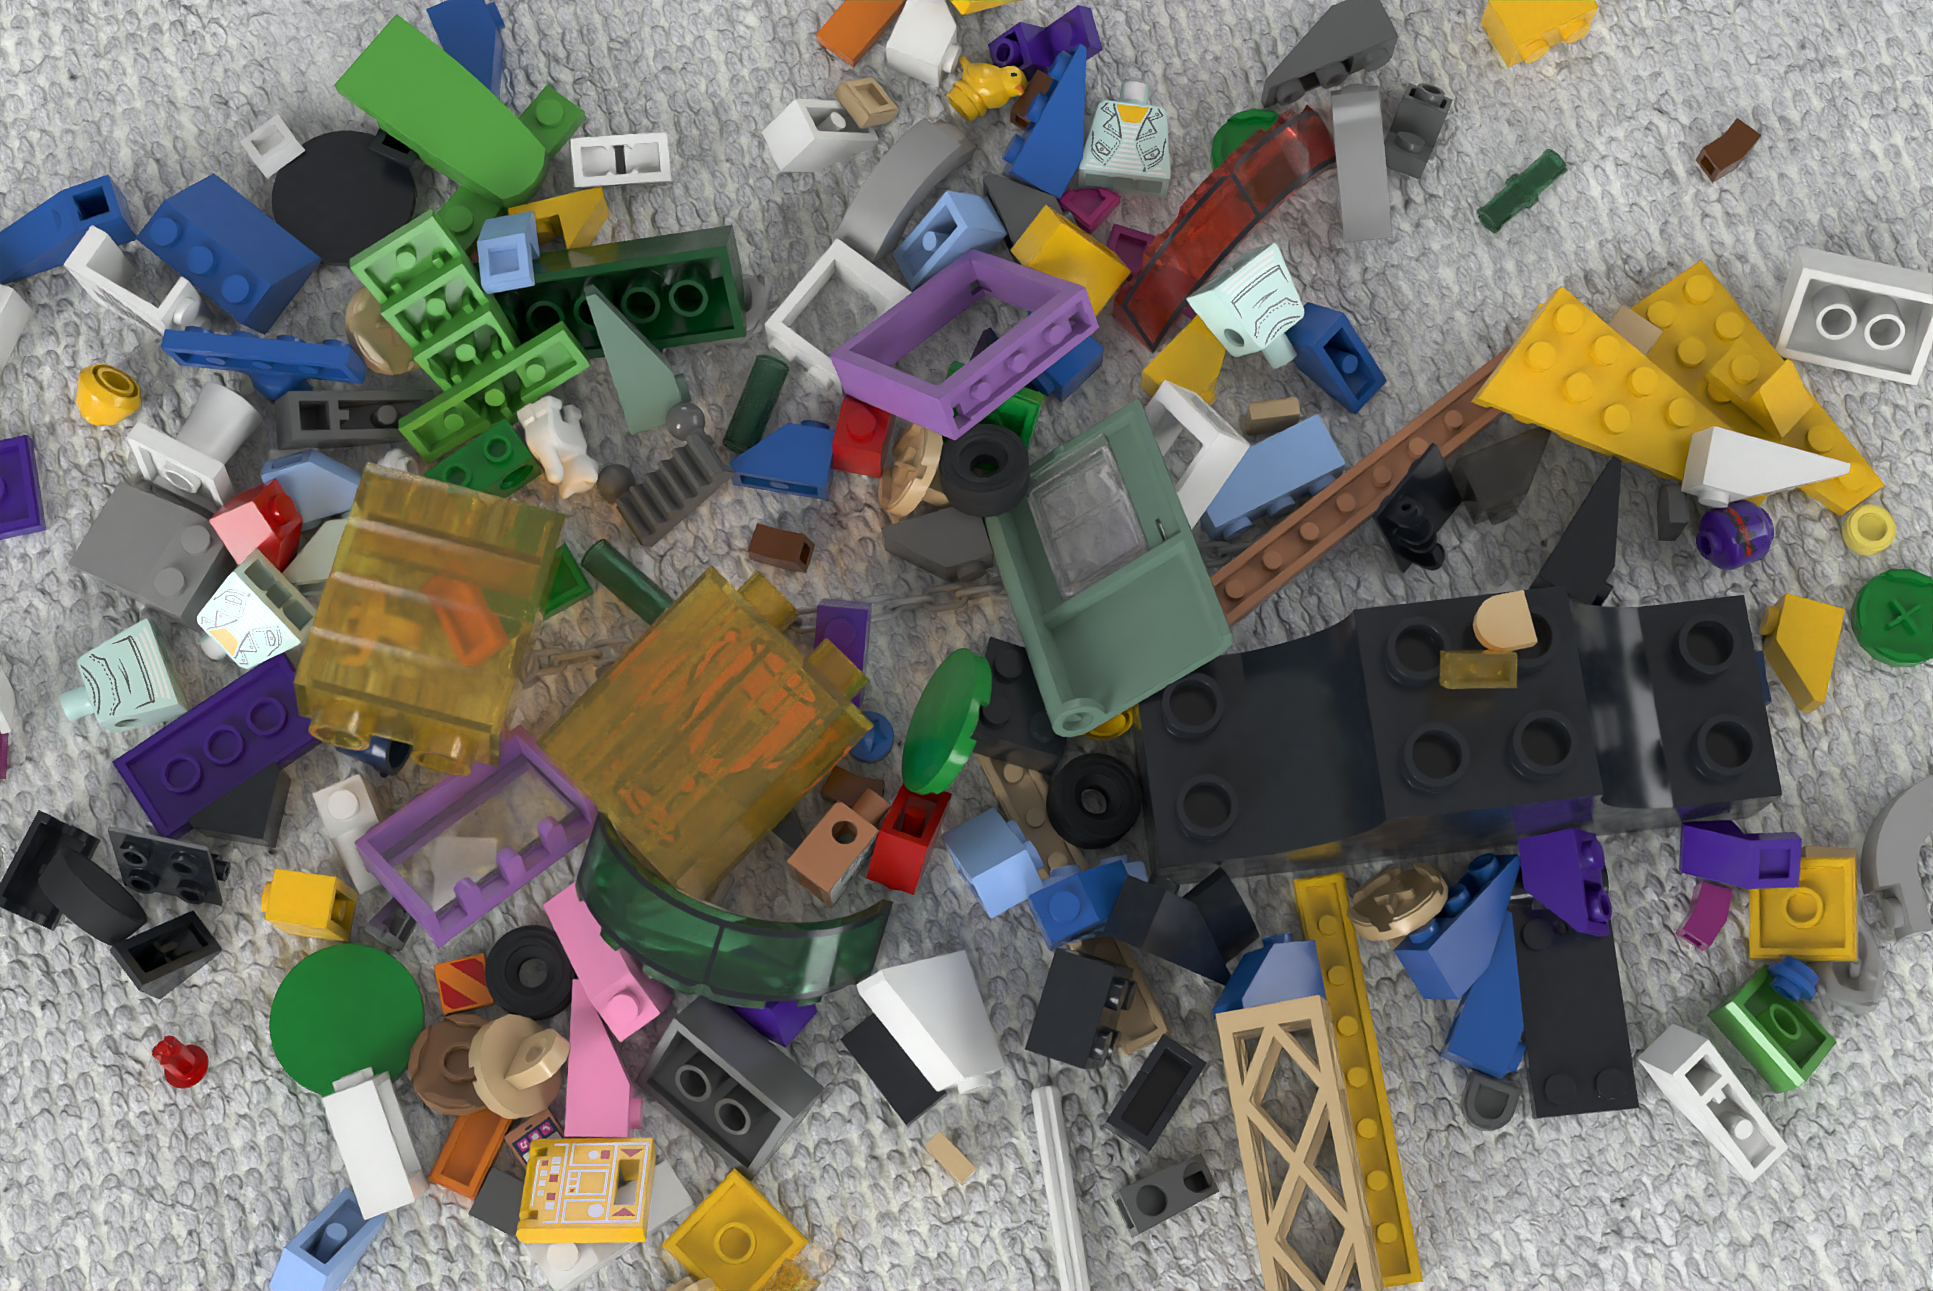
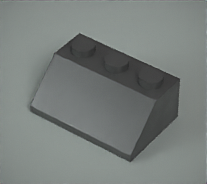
[634,989,825,1182]

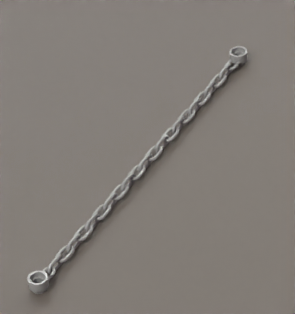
[500,532,1268,689]

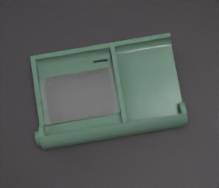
[982,397,1234,737]

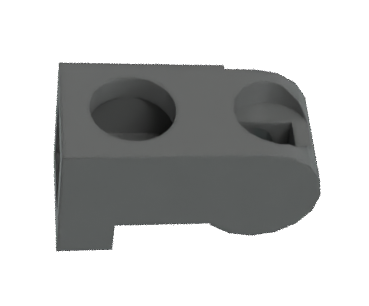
[1111,1153,1219,1238]

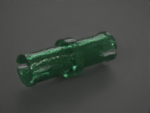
[1476,149,1568,234]

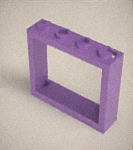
[829,248,1099,440]

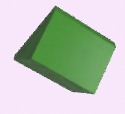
[1707,964,1837,1094]

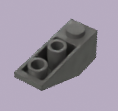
[1261,0,1399,109]

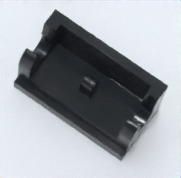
[0,810,101,931]

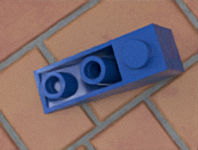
[1001,44,1086,201]
[0,174,138,285]
[1393,853,1521,1000]

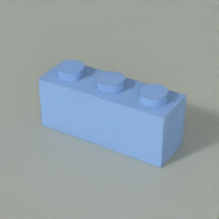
[1199,414,1346,541]

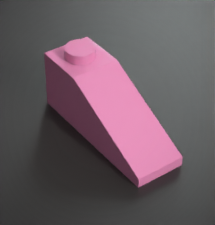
[543,875,675,1042]
[564,979,644,1138]

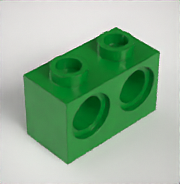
[424,418,542,529]

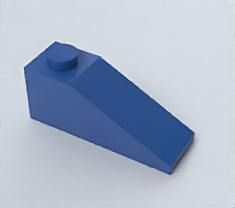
[426,0,506,100]
[1439,910,1526,1079]

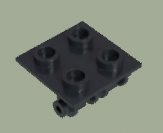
[1372,442,1463,573]
[108,826,231,906]

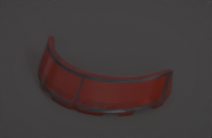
[1112,105,1337,353]

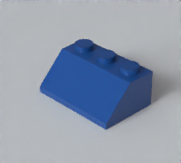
[135,173,323,335]

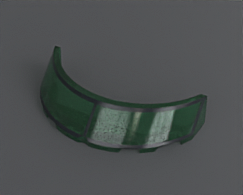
[575,811,893,1009]

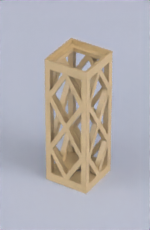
[1216,995,1385,1291]

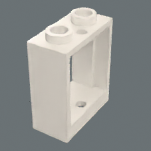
[765,238,912,397]
[1099,380,1251,535]
[321,1067,429,1220]

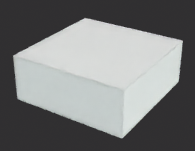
[240,114,306,179]

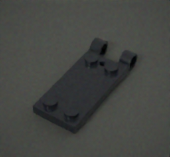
[1507,865,1639,1119]

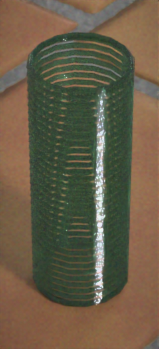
[722,354,790,454]
[581,539,676,628]

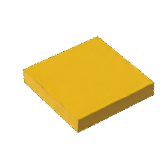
[1749,857,1858,962]
[662,1168,810,1291]

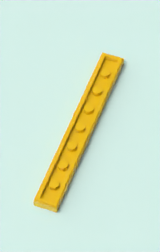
[1292,871,1423,1288]

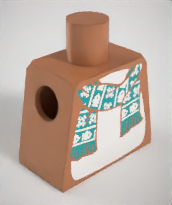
[787,788,891,909]

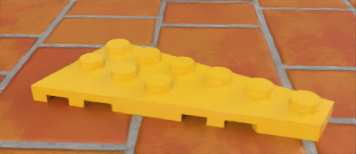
[1608,260,1885,517]
[1471,286,1768,507]

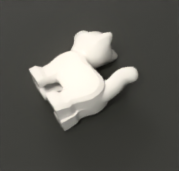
[517,396,599,499]

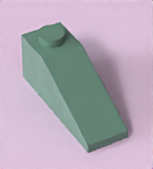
[584,284,692,435]

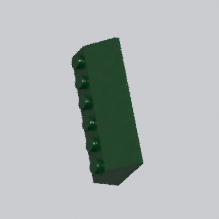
[473,225,747,359]

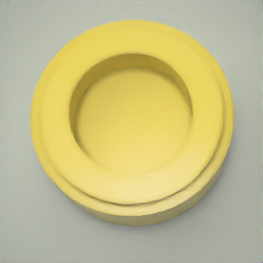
[1842,504,1896,556]

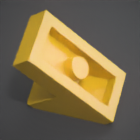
[508,186,610,249]
[1704,338,1813,441]

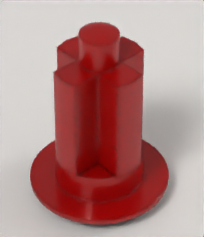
[152,1035,209,1089]

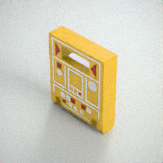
[516,1138,657,1243]

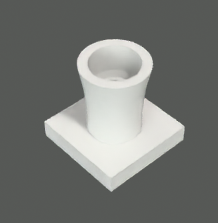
[127,383,263,516]

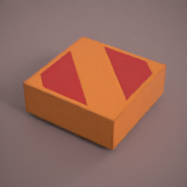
[434,953,497,1017]

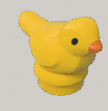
[946,55,1027,123]

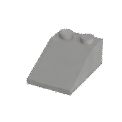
[68,481,237,632]

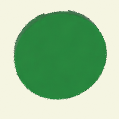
[901,648,992,795]
[269,944,426,1096]

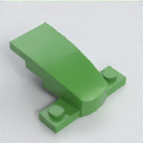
[334,14,586,257]
[350,208,591,464]

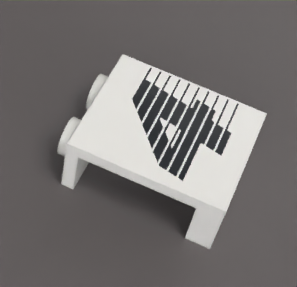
[64,225,215,340]

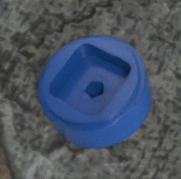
[844,711,894,764]

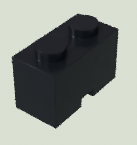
[1103,1034,1207,1155]

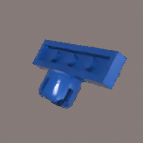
[161,326,367,405]

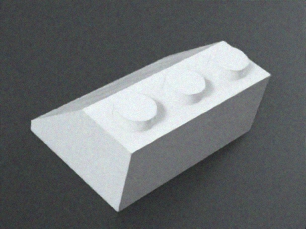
[1773,246,1933,386]

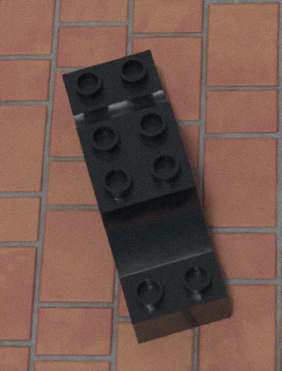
[1131,585,1783,885]

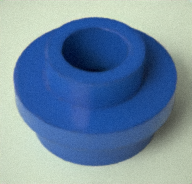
[1767,955,1819,1002]

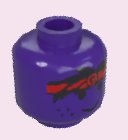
[1696,500,1774,571]

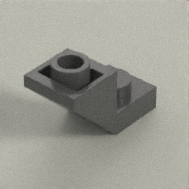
[1384,83,1453,180]

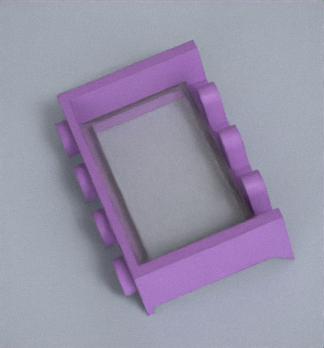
[354,724,600,949]

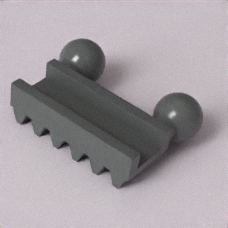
[596,402,736,547]

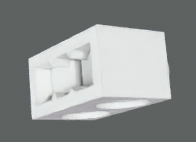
[569,132,671,189]

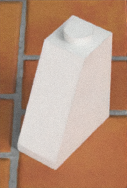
[856,950,1005,1095]

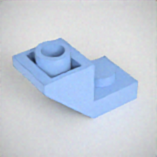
[477,211,540,294]

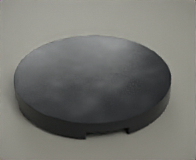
[272,130,417,269]

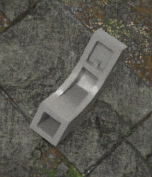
[1331,84,1393,243]
[834,118,978,264]
[1860,775,1933,940]

